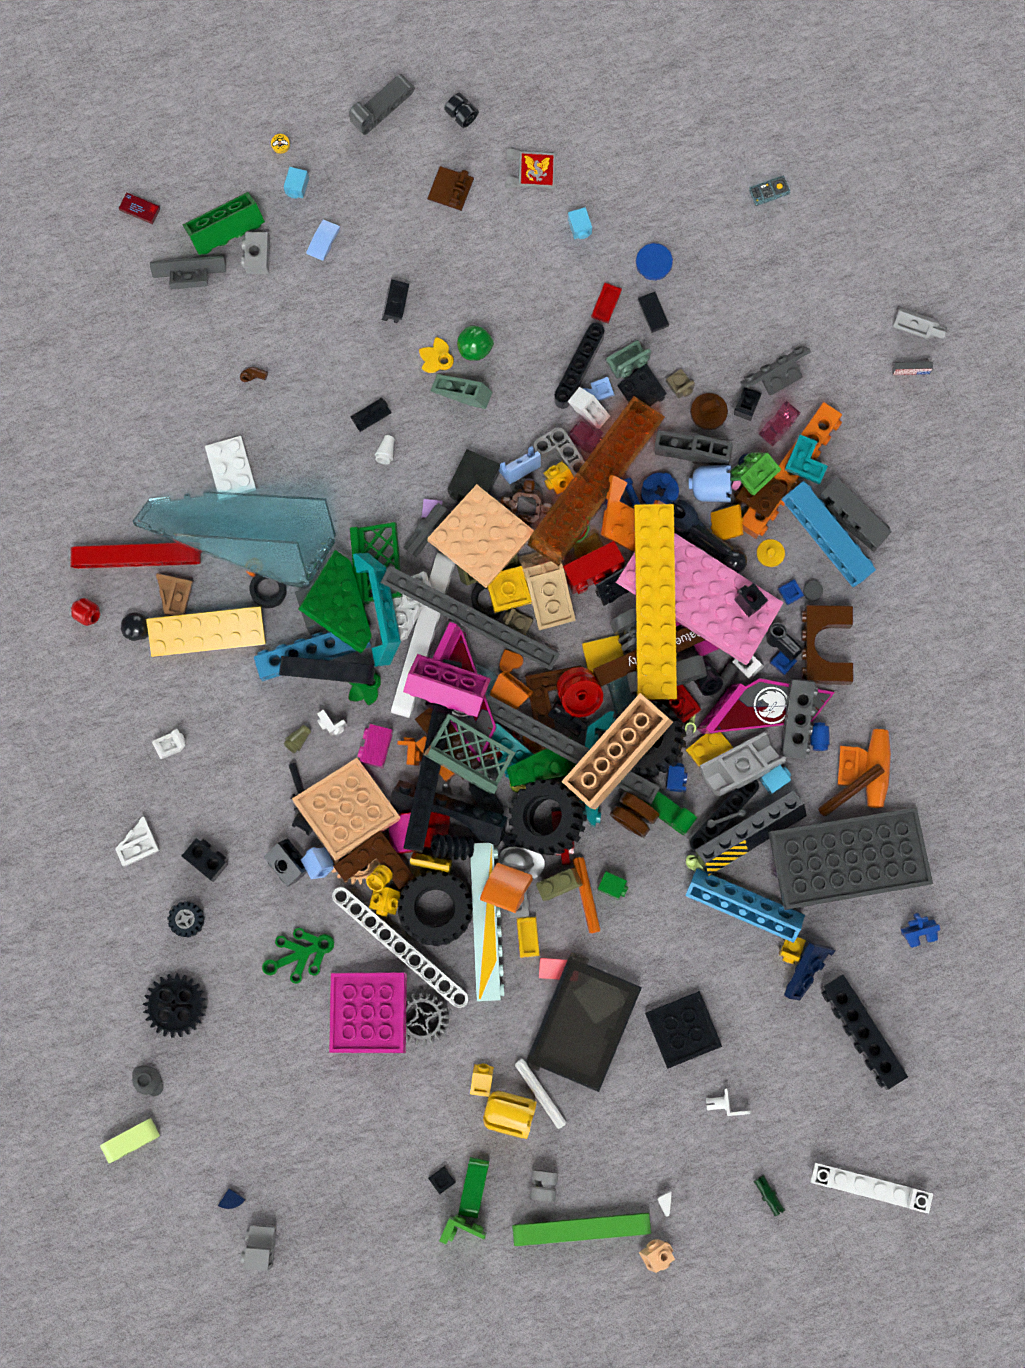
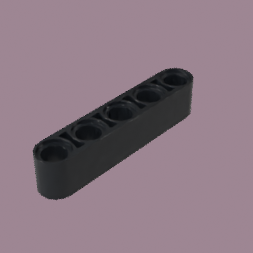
[554,322,605,409]
[279,656,375,685]
[688,780,759,853]

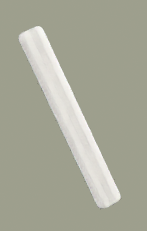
[515,1059,566,1129]

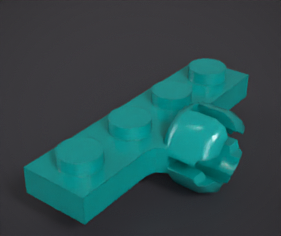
[491,722,534,778]

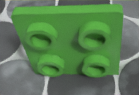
[730,452,781,495]
[439,1214,487,1244]

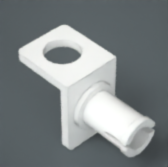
[706,1088,752,1116]

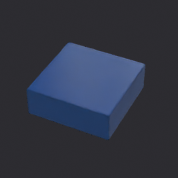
[778,579,804,606]
[770,651,797,676]

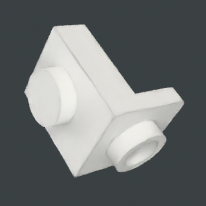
[317,710,347,736]
[152,729,185,759]

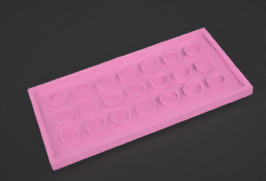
[616,533,784,665]

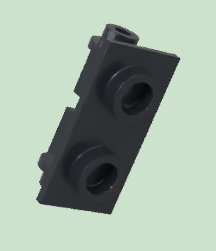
[350,398,392,432]
[548,699,588,737]

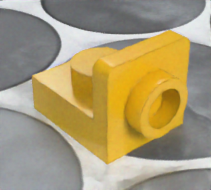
[779,937,806,964]
[470,1063,494,1097]

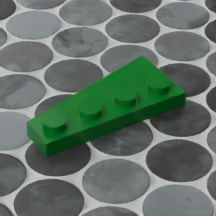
[507,736,577,787]

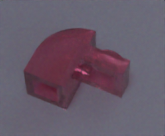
[758,401,801,447]
[568,421,605,454]

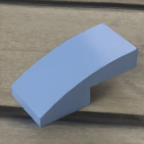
[307,219,340,261]

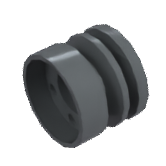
[610,607,636,653]

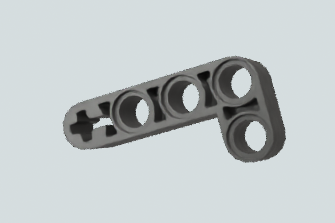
[349,74,415,135]
[626,656,707,696]

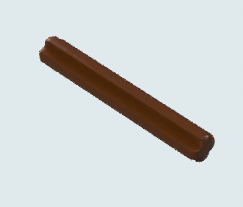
[818,764,885,817]

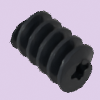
[431,834,474,861]

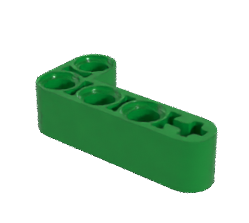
[624,790,697,836]

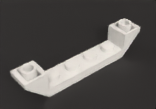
[810,1163,933,1214]

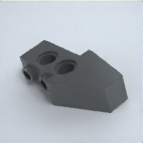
[654,430,733,465]

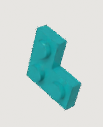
[785,434,828,485]

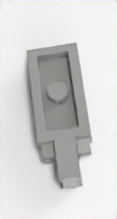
[893,308,947,339]

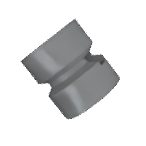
[530,1170,558,1202]

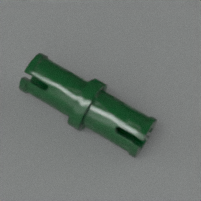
[753,1175,785,1217]

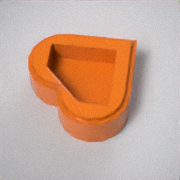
[499,649,523,673]

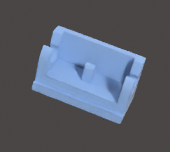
[499,446,541,484]

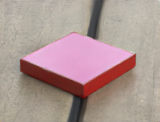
[389,812,417,854]

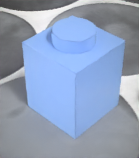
[301,847,334,879]

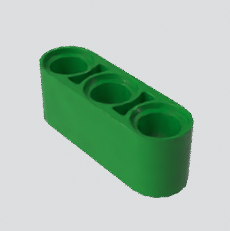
[458,1157,490,1219]

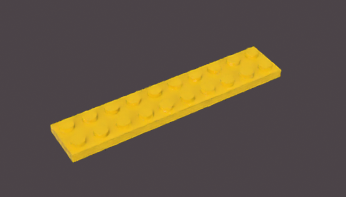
[634,504,677,699]

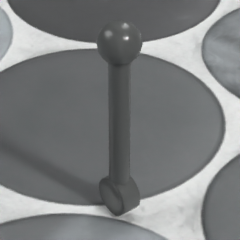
[707,809,746,828]

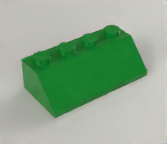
[182,192,265,255]

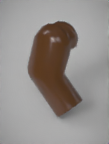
[240,367,268,382]

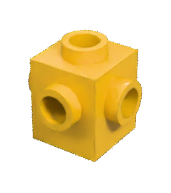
[543,461,576,495]
[369,887,401,917]

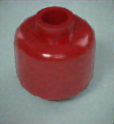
[71,598,100,626]

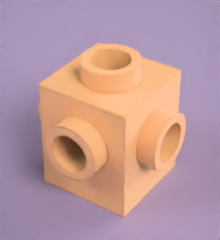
[639,1239,675,1273]

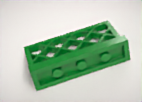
[350,522,403,605]

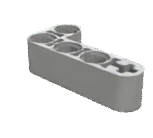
[534,428,597,496]

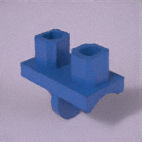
[900,913,940,948]

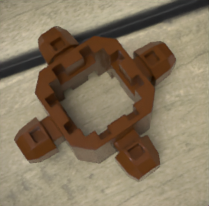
[500,479,554,527]

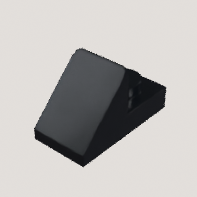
[734,387,762,421]

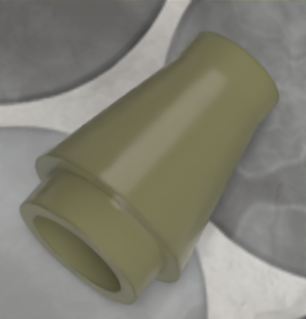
[283,725,311,753]

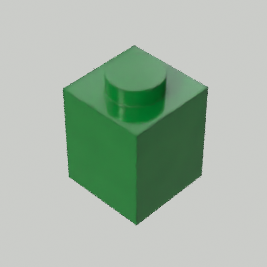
[597,871,629,900]

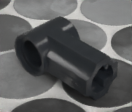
[766,623,803,661]

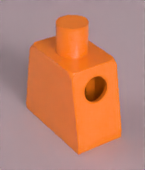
[489,670,534,710]

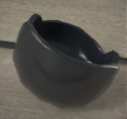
[120,612,149,641]

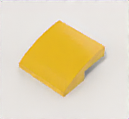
[410,852,452,872]

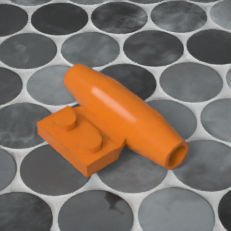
[838,729,891,808]

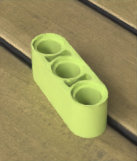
[100,1118,160,1164]

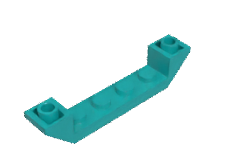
[353,553,401,667]
[580,711,616,827]

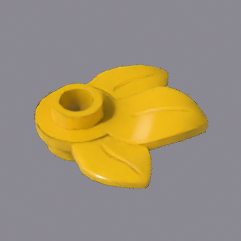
[419,337,454,373]

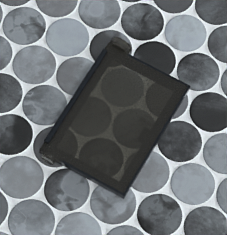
[526,951,642,1092]

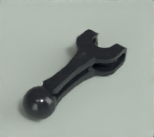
[672,499,747,573]

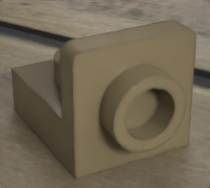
[666,369,695,399]
[503,608,533,636]

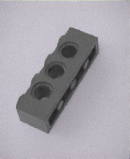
[780,678,818,759]

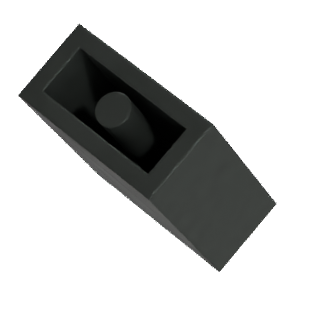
[447,449,500,501]

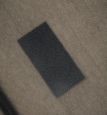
[638,292,669,333]

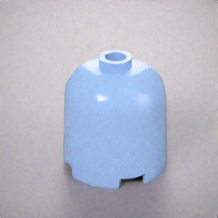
[689,464,732,503]

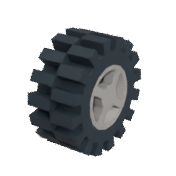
[167,901,205,938]

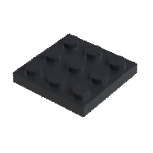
[645,991,722,1069]

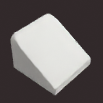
[657,1191,672,1216]

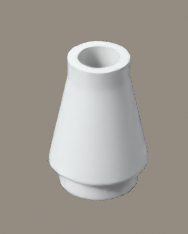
[375,435,395,465]

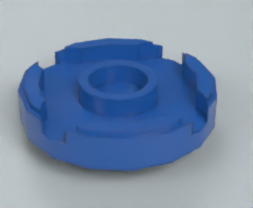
[636,243,673,281]

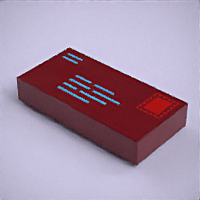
[119,192,160,225]

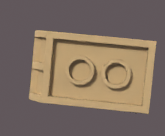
[518,547,576,630]

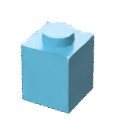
[284,167,309,199]
[568,207,592,239]
[759,765,791,796]

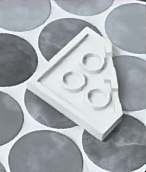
[390,572,430,641]

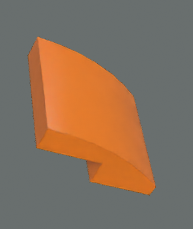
[480,863,533,913]

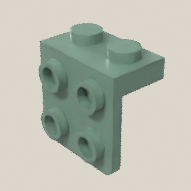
[605,340,652,379]

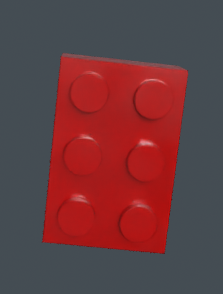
[563,541,625,594]

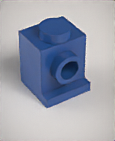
[666,763,688,793]

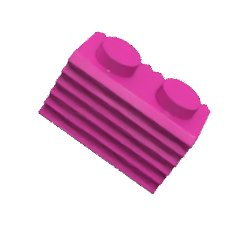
[358,724,393,769]

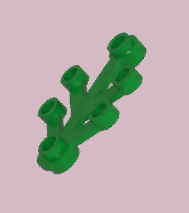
[262,928,334,984]

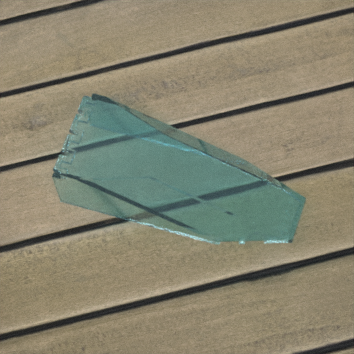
[133,491,336,587]

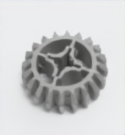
[406,992,449,1046]

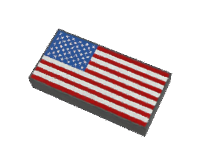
[892,362,933,375]

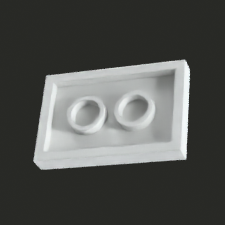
[205,436,256,500]

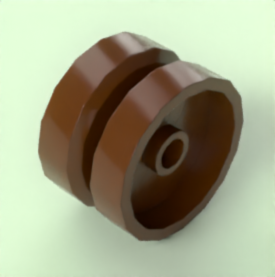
[609,792,660,838]

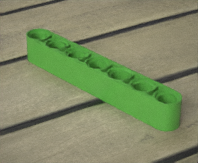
[512,1213,651,1246]

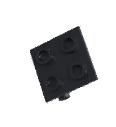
[617,363,667,416]
[595,568,630,606]

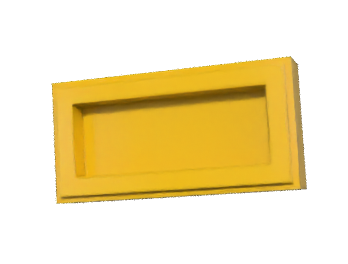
[516,917,540,958]

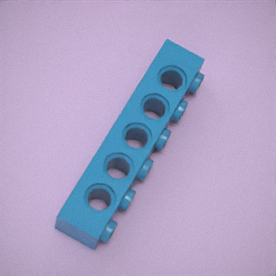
[254,632,371,682]
[685,868,805,943]

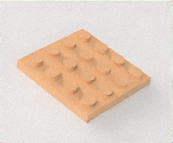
[427,484,535,588]
[292,758,400,861]

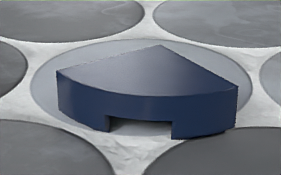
[218,1188,246,1209]

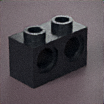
[181,838,228,882]

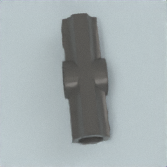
[403,503,451,557]

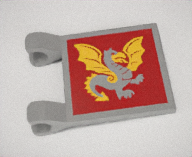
[505,149,556,189]

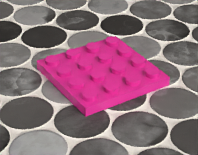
[329,973,407,1053]

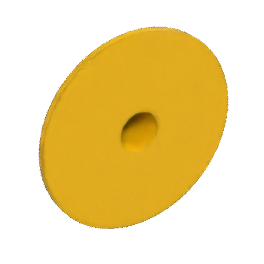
[757,539,785,567]

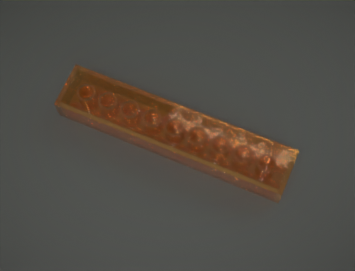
[527,396,665,566]

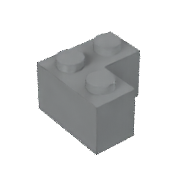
[241,1224,276,1271]

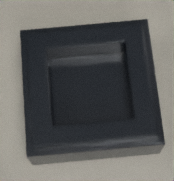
[428,1166,456,1195]

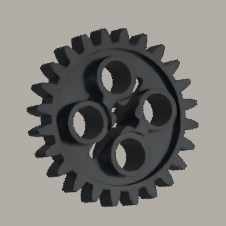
[143,973,208,1038]

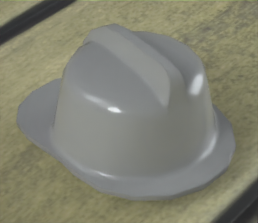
[498,847,545,878]

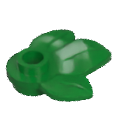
[348,672,381,706]

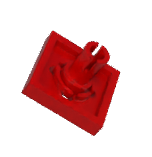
[649,685,701,724]

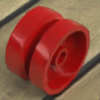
[556,667,603,717]

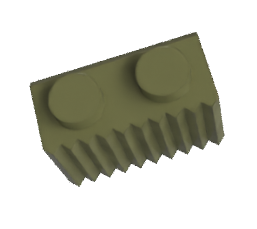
[536,868,583,901]

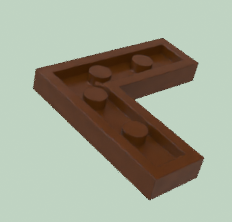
[525,665,582,730]
[333,831,415,889]

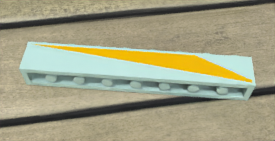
[470,843,504,1002]

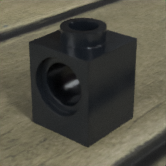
[734,583,768,617]

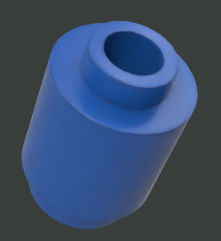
[810,722,830,751]

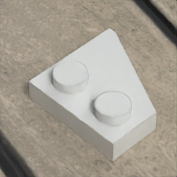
[115,817,160,867]

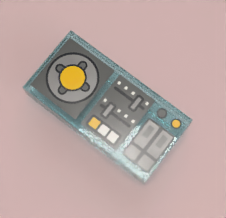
[749,175,790,206]

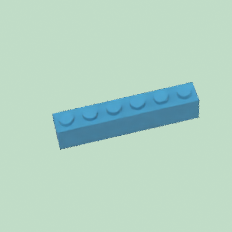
[781,481,876,587]

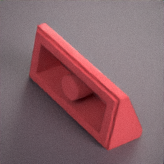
[539,958,579,981]

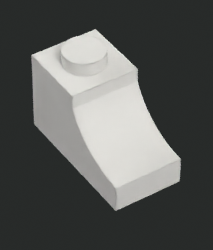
[567,387,610,430]

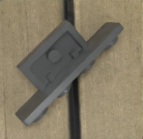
[150,256,226,289]
[740,346,811,395]

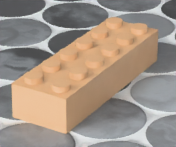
[562,693,673,810]

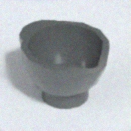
[132,1066,163,1096]

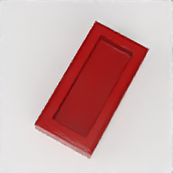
[591,283,622,324]

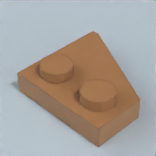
[156,573,193,616]

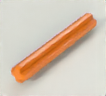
[573,857,600,934]

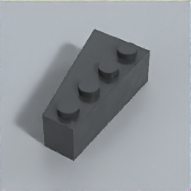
[819,477,892,552]

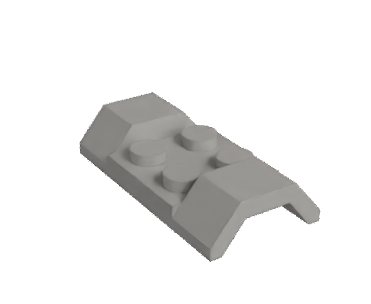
[700,732,787,796]

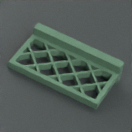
[424,714,515,794]

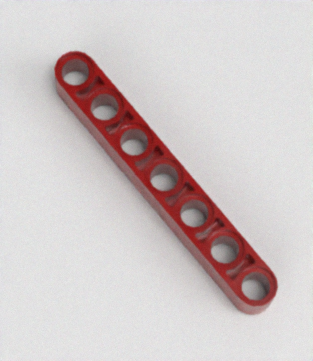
[70,542,201,569]

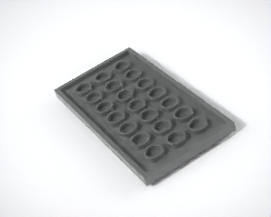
[769,807,933,910]

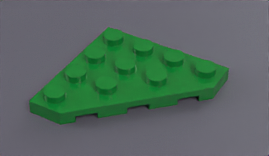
[298,550,372,653]

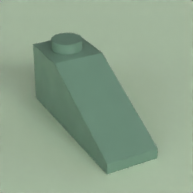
[430,374,493,409]

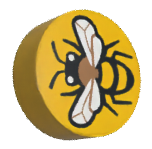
[271,134,290,154]

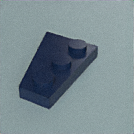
[784,943,836,1001]

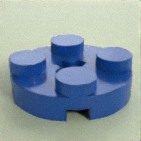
[641,473,679,504]

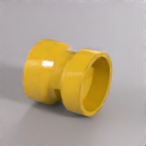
[366,865,393,892]

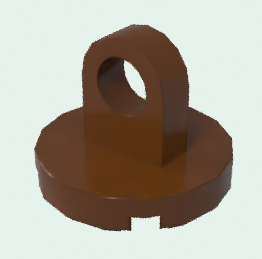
[690,393,728,431]

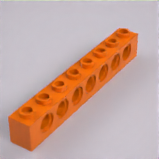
[742,402,842,539]

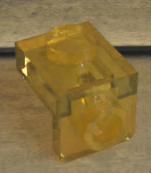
[573,533,604,558]

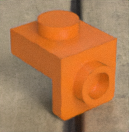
[397,737,423,766]

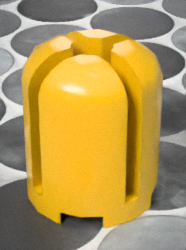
[483,1090,537,1139]

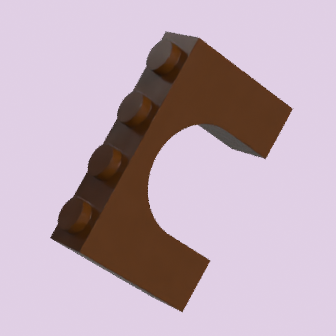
[801,605,853,685]

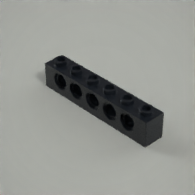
[821,974,908,1090]

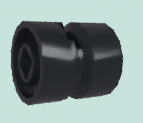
[444,92,479,128]
[694,660,723,696]

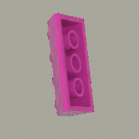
[403,654,491,717]

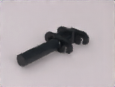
[288,763,306,812]

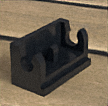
[381,279,410,323]

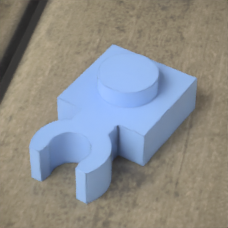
[583,377,615,401]

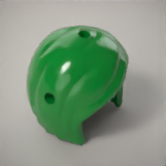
[457,325,494,361]

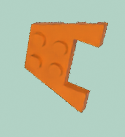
[601,475,665,552]

